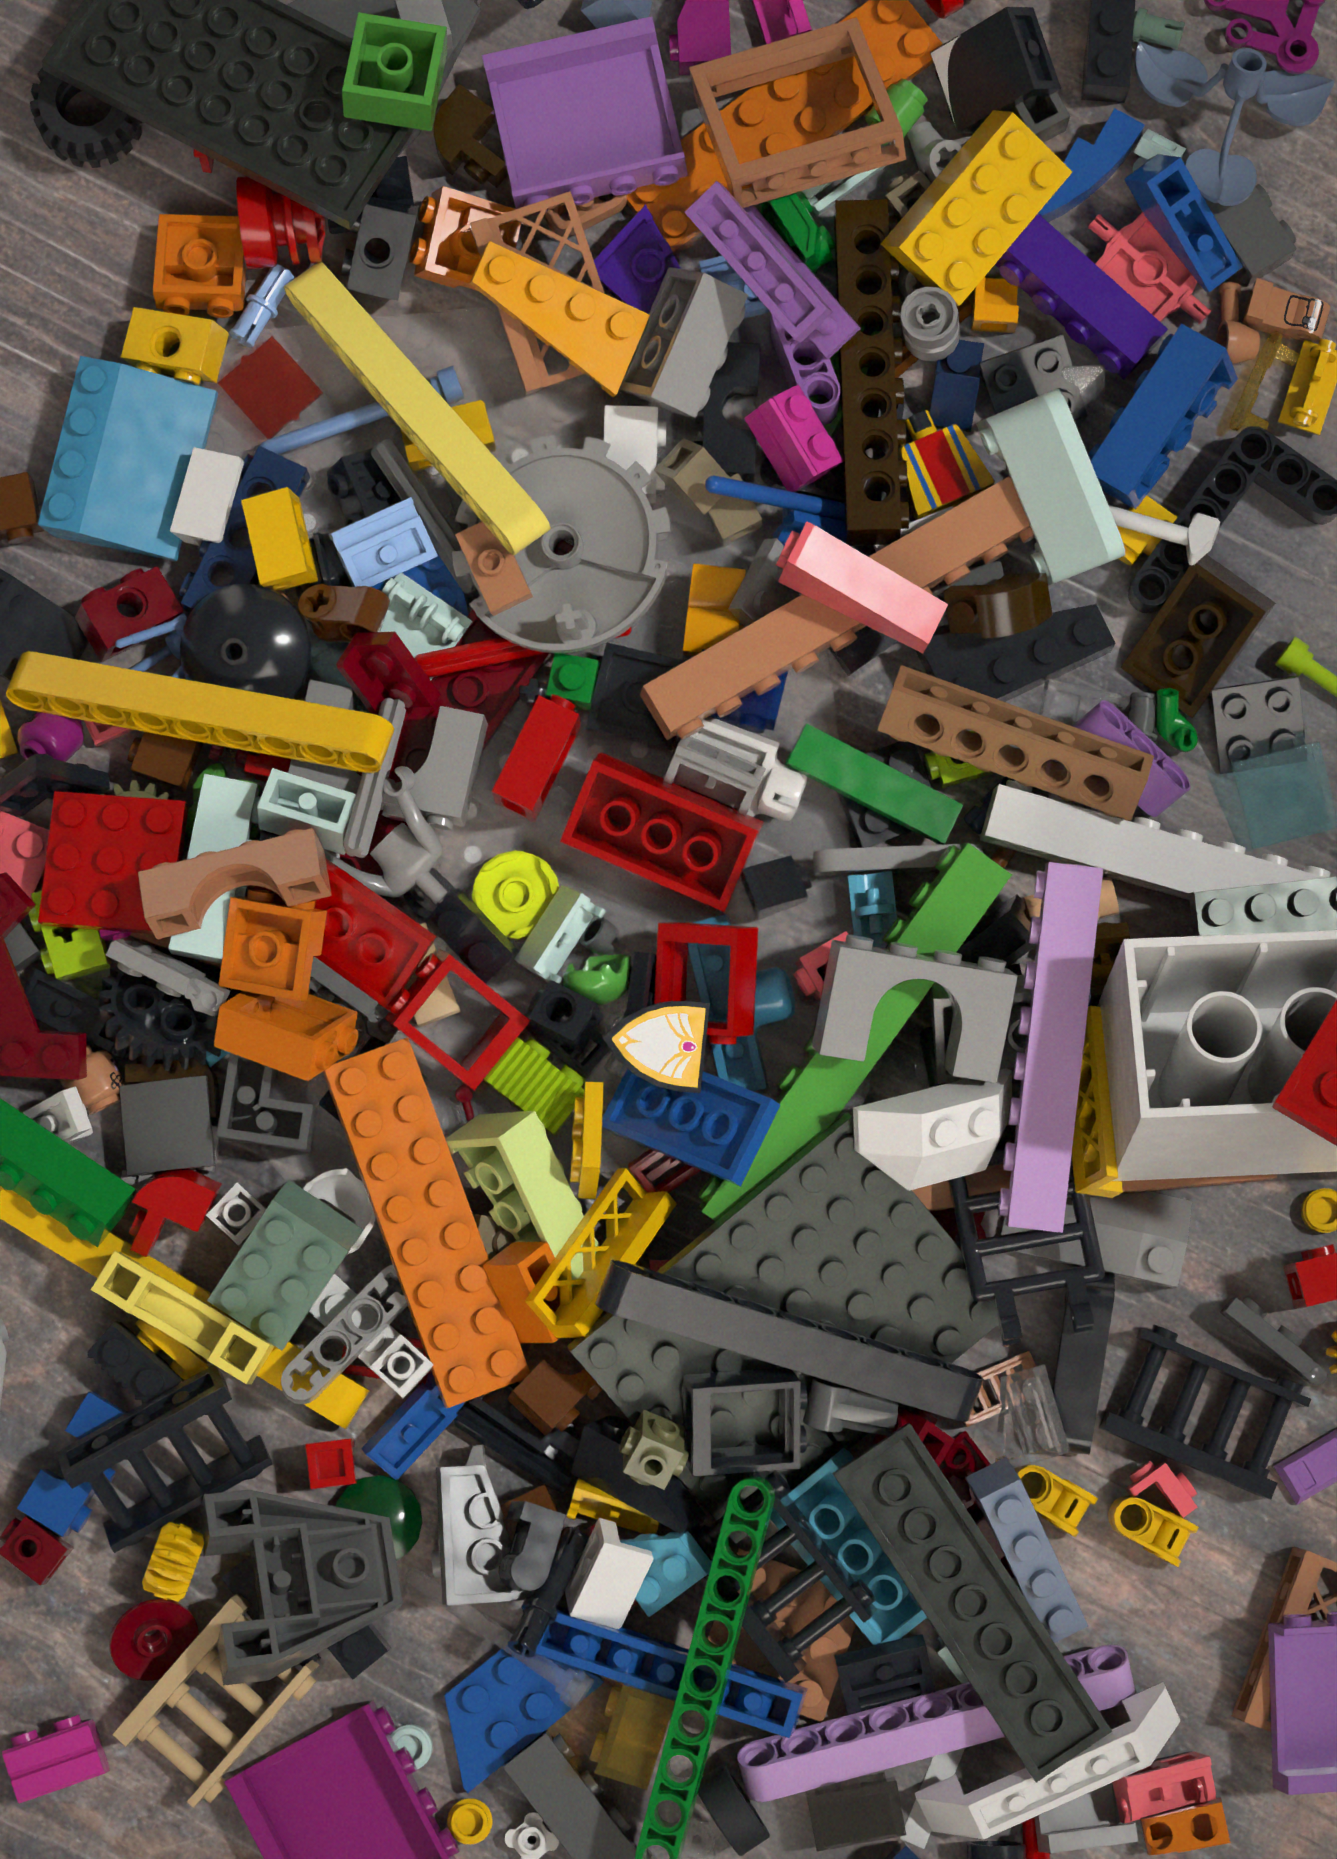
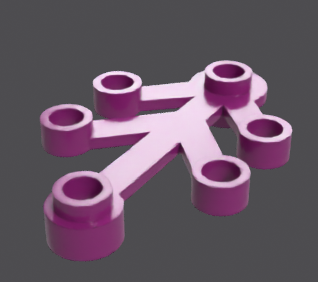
[1204,0,1326,74]

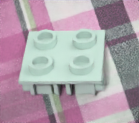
[349,573,472,680]

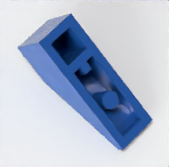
[1124,154,1243,292]

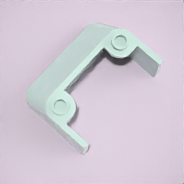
[976,389,1125,585]

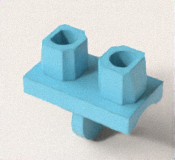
[847,871,897,948]

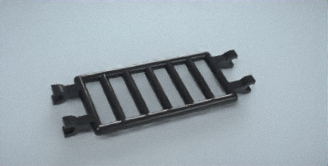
[920,963,1105,1347]

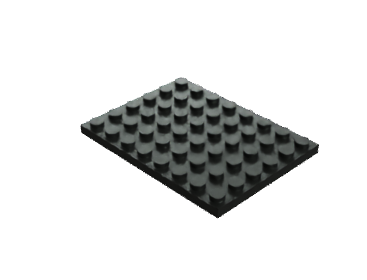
[567,1112,999,1544]

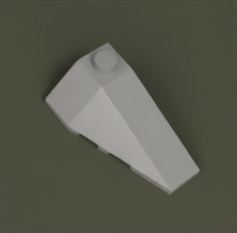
[1001,1191,1192,1289]

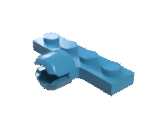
[688,914,795,1092]

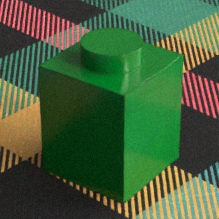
[546,653,599,712]

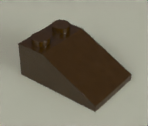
[1121,554,1276,718]

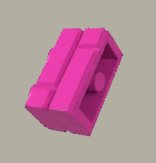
[744,384,844,492]
[2,1714,110,1804]

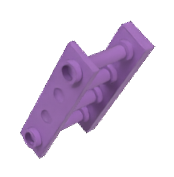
[685,181,861,359]

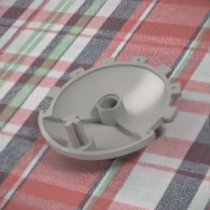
[452,435,671,653]

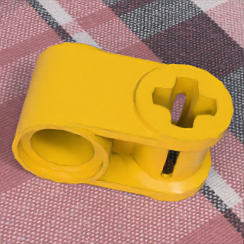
[1014,1464,1098,1538]
[1108,1496,1199,1568]

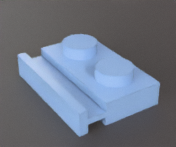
[329,497,438,587]

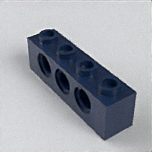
[179,445,310,613]

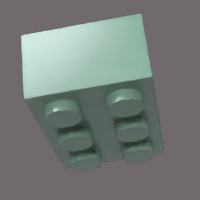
[207,1179,363,1351]

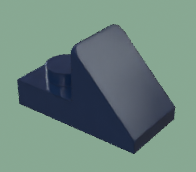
[929,340,984,432]

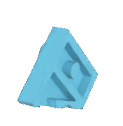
[620,1531,712,1617]

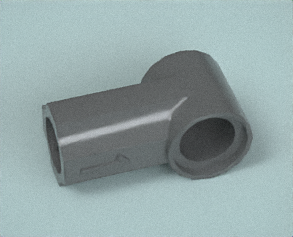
[803,1376,898,1436]

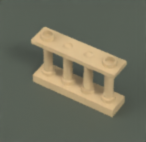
[112,1593,319,1808]

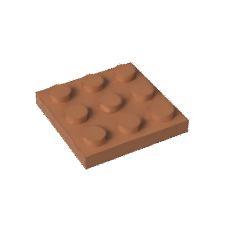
[708,1548,856,1722]

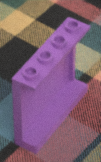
[482,16,688,215]
[1268,1612,1337,1795]

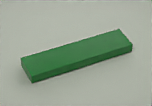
[784,723,963,845]

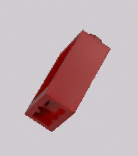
[492,694,581,823]
[654,922,758,1044]
[384,949,530,1091]

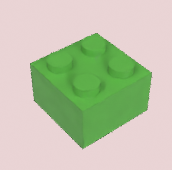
[342,12,447,131]

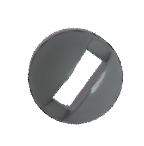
[580,916,620,955]

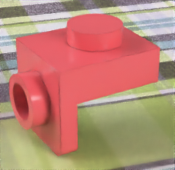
[1125,1461,1198,1518]

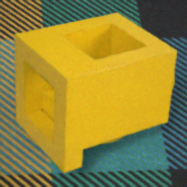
[1117,496,1177,566]

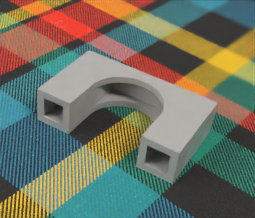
[288,680,488,830]
[812,935,1018,1083]

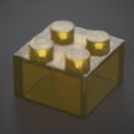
[589,1683,675,1790]

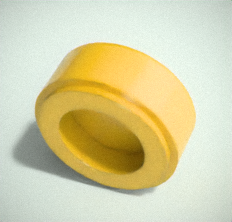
[1301,1188,1337,1233]

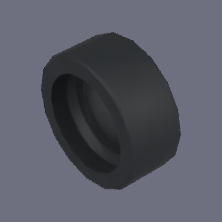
[698,1764,770,1856]

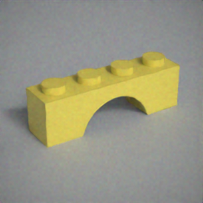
[91,1251,274,1384]

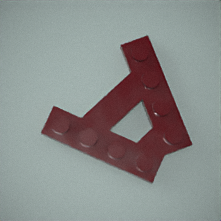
[0,872,87,1080]

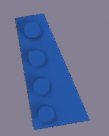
[1088,323,1238,510]

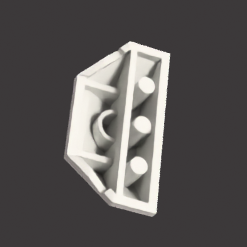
[853,1068,1012,1191]

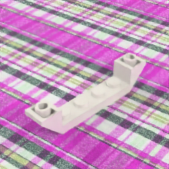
[206,1183,434,1399]
[915,1682,1180,1839]

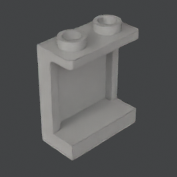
[1034,1723,1138,1854]

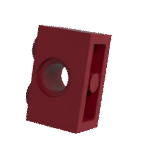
[75,566,184,663]

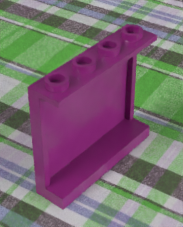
[224,1700,459,1859]

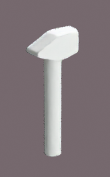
[1108,505,1220,565]

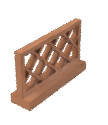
[470,191,605,395]
[1231,1546,1337,1732]

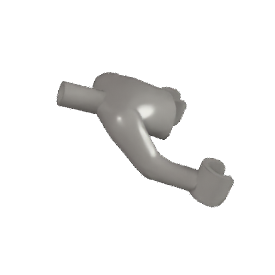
[324,766,448,904]

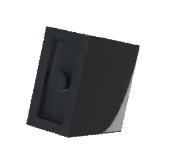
[930,7,1061,133]

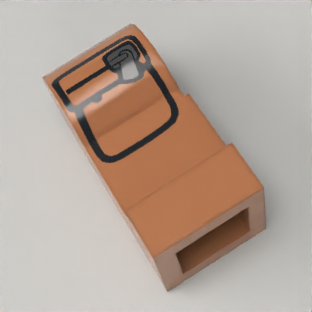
[1242,278,1331,343]

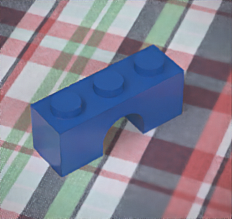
[17,1392,128,1537]

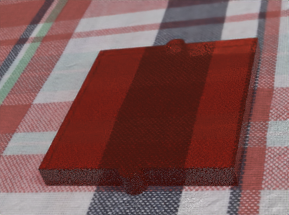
[218,336,323,440]

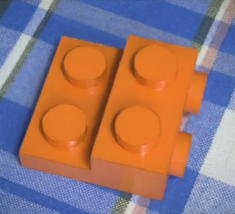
[409,186,521,291]
[153,214,246,318]
[219,889,327,1002]

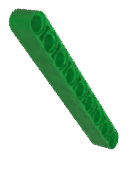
[635,1476,775,1859]

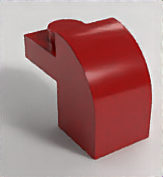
[129,1169,222,1257]

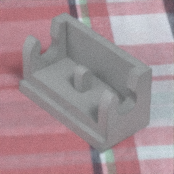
[663,736,766,817]

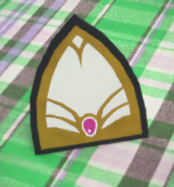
[602,1001,710,1093]

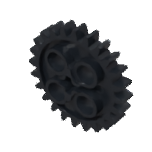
[98,946,242,1071]

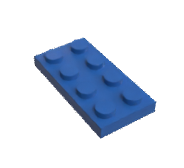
[602,1069,780,1187]

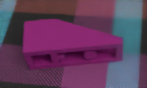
[669,0,731,75]

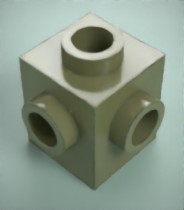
[619,1409,689,1490]

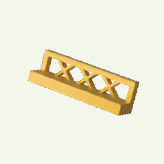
[1072,1006,1123,1198]
[525,1168,677,1338]

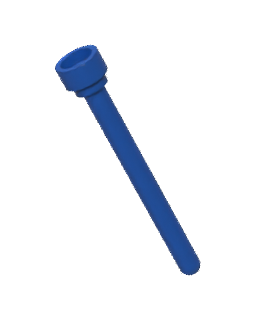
[705,475,845,521]

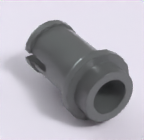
[1128,692,1157,742]

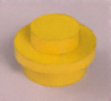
[447,1798,493,1845]

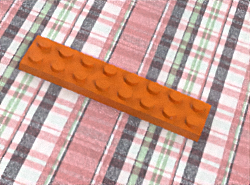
[627,0,943,256]
[323,1037,530,1408]

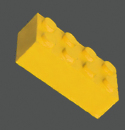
[881,110,1072,306]

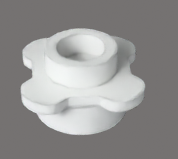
[505,1812,559,1859]

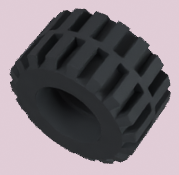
[30,67,144,168]

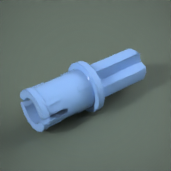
[229,264,294,348]

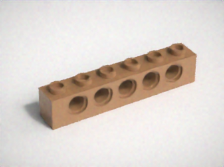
[877,665,1154,821]

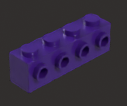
[995,214,1168,380]

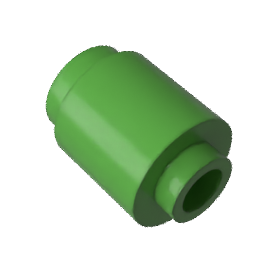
[865,79,928,146]

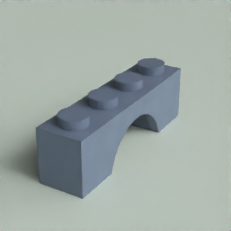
[966,1457,1088,1643]

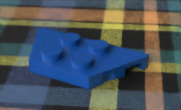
[444,1644,604,1793]

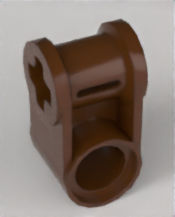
[298,584,390,642]

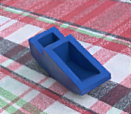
[1038,108,1145,222]

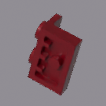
[336,631,440,715]

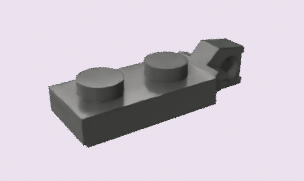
[309,956,398,1044]

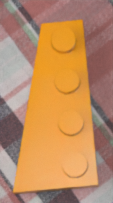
[470,241,650,397]

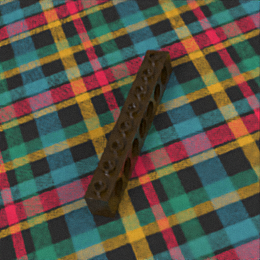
[834,199,909,546]

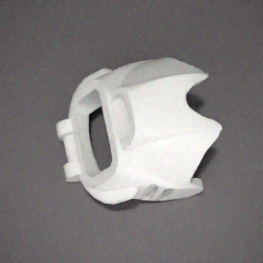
[303,1168,376,1254]

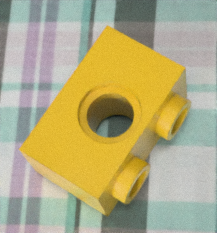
[121,307,229,386]

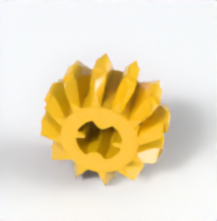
[142,1522,204,1602]

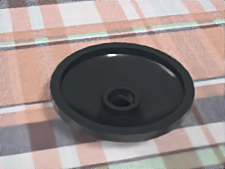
[180,584,311,699]

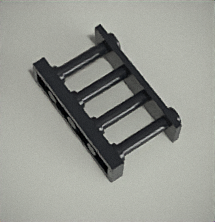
[1099,1324,1311,1500]
[56,1365,273,1553]
[687,1470,877,1683]

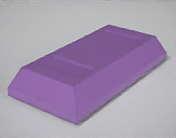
[1274,1429,1337,1505]

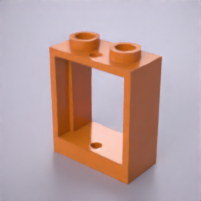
[214,991,358,1081]

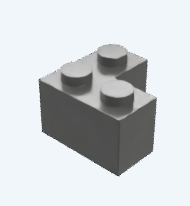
[217,1053,317,1153]

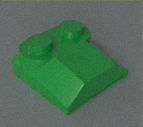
[756,191,835,275]

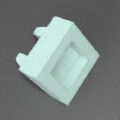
[1133,129,1186,172]

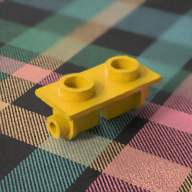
[1278,339,1337,435]

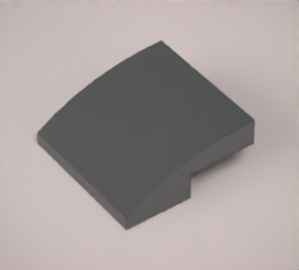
[120,1076,216,1176]

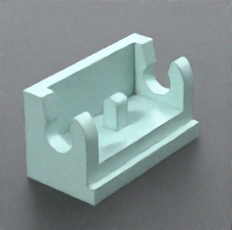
[514,885,606,984]

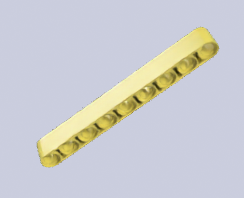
[284,262,551,555]

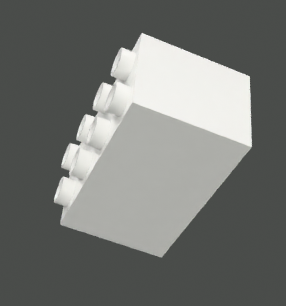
[1097,930,1337,1181]

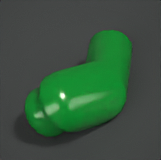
[1156,688,1198,752]

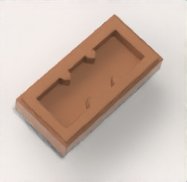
[455,522,533,616]

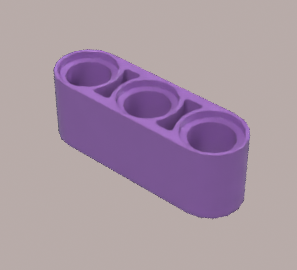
[770,313,840,426]
[1072,700,1191,817]

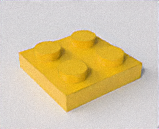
[570,1082,603,1199]

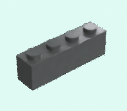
[503,1730,656,1859]

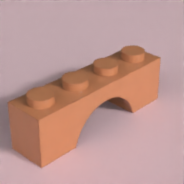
[138,828,332,939]

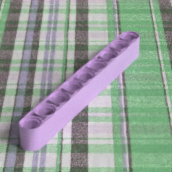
[737,1645,1135,1802]

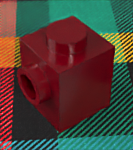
[0,1516,74,1586]

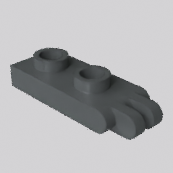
[1220,1297,1327,1385]

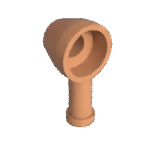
[1215,282,1260,364]

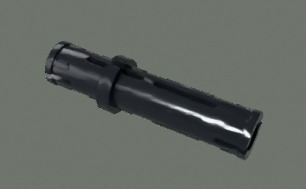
[508,1527,589,1658]

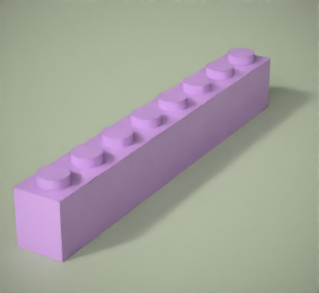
[998,862,1103,1233]

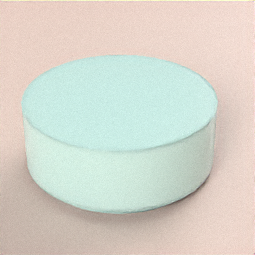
[391,1724,433,1769]

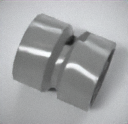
[900,287,960,361]

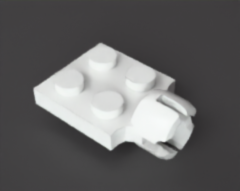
[673,716,807,822]

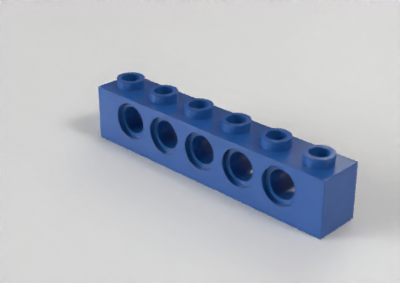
[536,1606,808,1738]

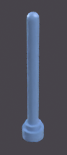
[260,365,465,454]

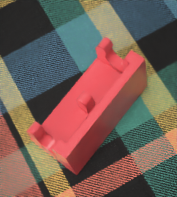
[1112,1751,1216,1824]

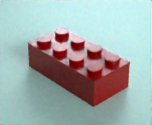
[560,752,764,912]

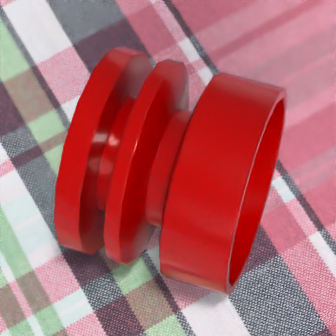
[236,176,326,269]

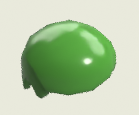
[563,954,631,1005]

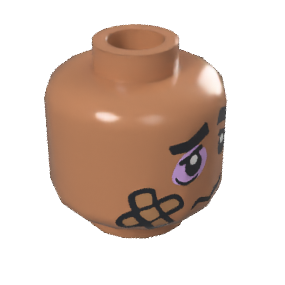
[59,1045,125,1115]

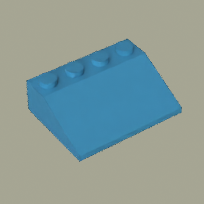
[38,356,219,561]

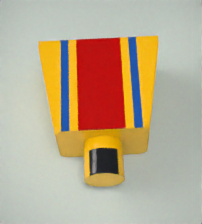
[898,410,995,521]

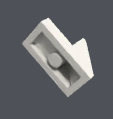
[23,1087,93,1144]

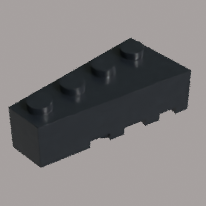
[915,604,1116,702]

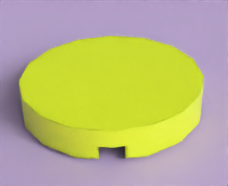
[472,850,559,940]

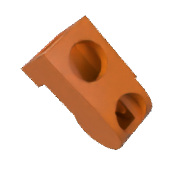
[1140,1797,1230,1855]

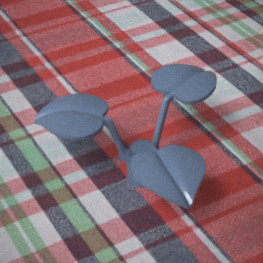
[1135,41,1335,206]

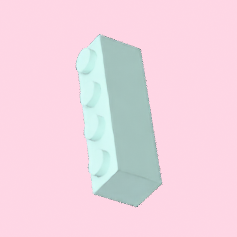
[169,774,261,963]

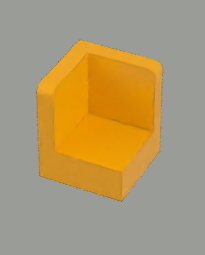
[971,277,1019,333]

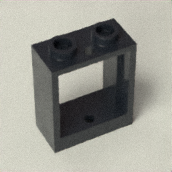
[683,1368,807,1476]

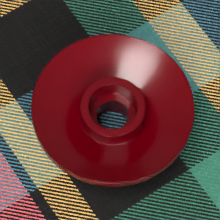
[109,1599,199,1681]

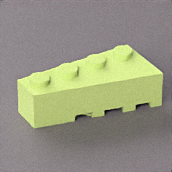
[445,1111,599,1287]

